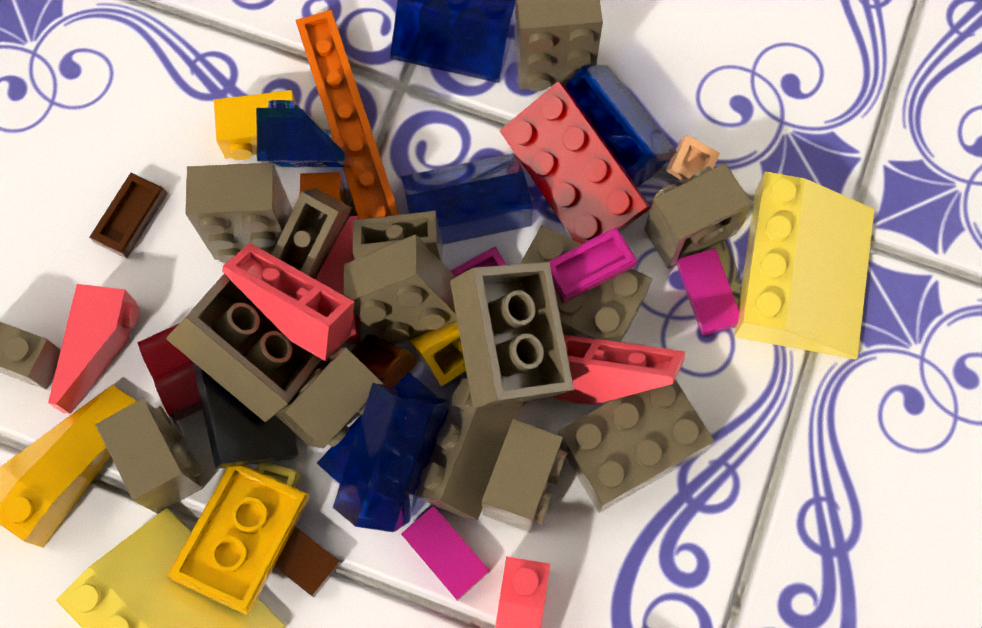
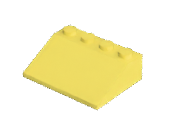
[734,171,874,360]
[56,508,287,628]

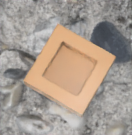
[665,135,720,183]

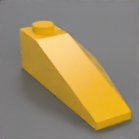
[0,385,137,548]

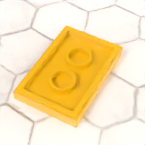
[167,465,310,616]

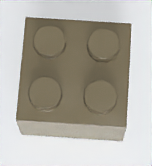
[644,163,752,269]
[343,234,457,345]
[275,347,383,449]
[95,398,203,514]
[481,419,567,533]

